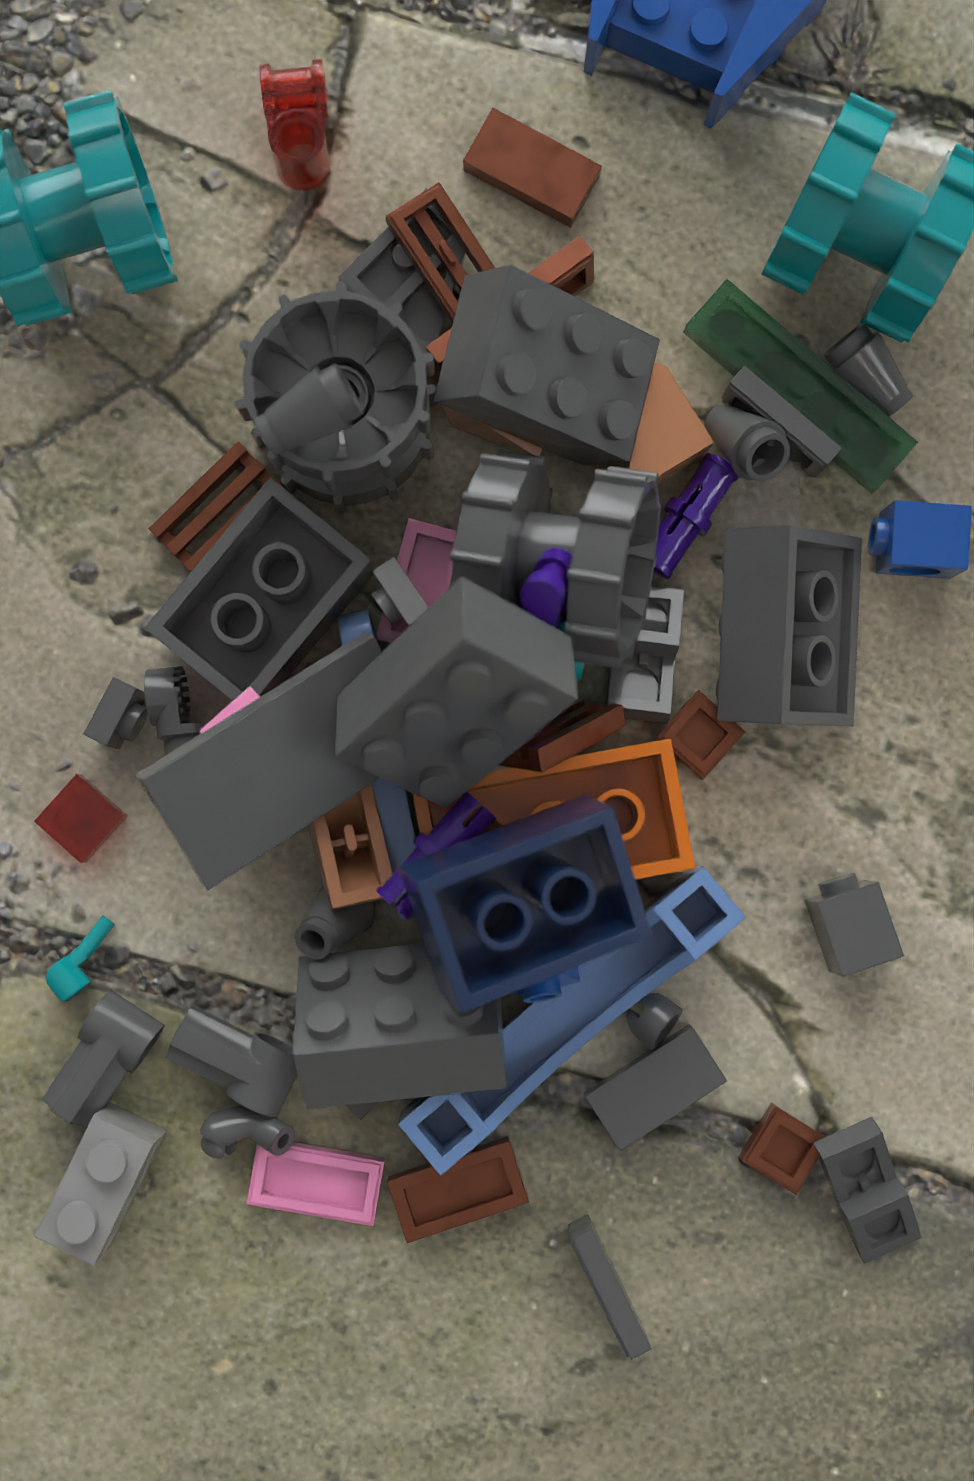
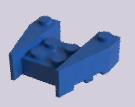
[583,0,826,129]

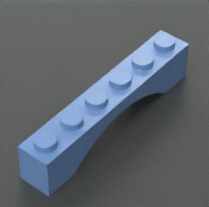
[398,865,746,1176]

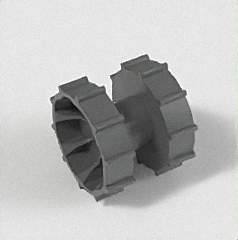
[235,281,437,514]
[450,451,662,669]

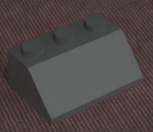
[716,525,862,727]

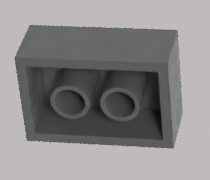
[433,265,660,465]
[144,477,375,701]
[335,577,577,808]
[293,943,507,1109]

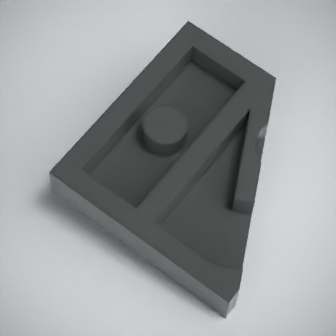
[338,189,466,354]

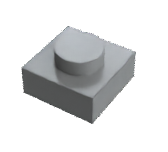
[371,557,428,628]

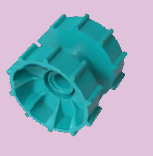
[0,89,178,327]
[761,92,974,343]

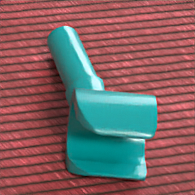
[46,915,115,1001]

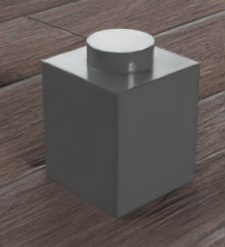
[805,873,904,977]

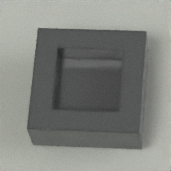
[83,677,148,749]

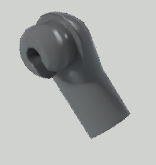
[200,1105,295,1159]

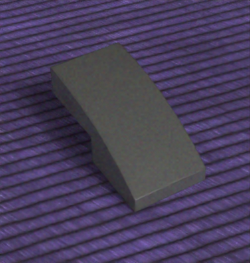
[606,586,684,724]
[813,1116,922,1264]

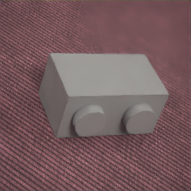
[34,1103,167,1266]

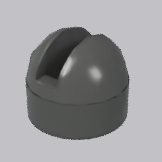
[627,992,683,1050]

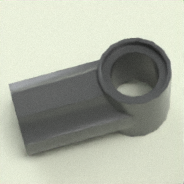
[42,989,165,1129]
[166,1006,298,1117]

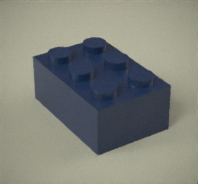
[398,794,652,1013]

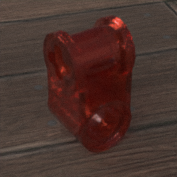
[259,58,331,191]

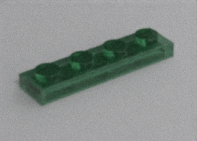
[683,279,918,494]

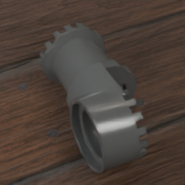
[144,666,207,756]

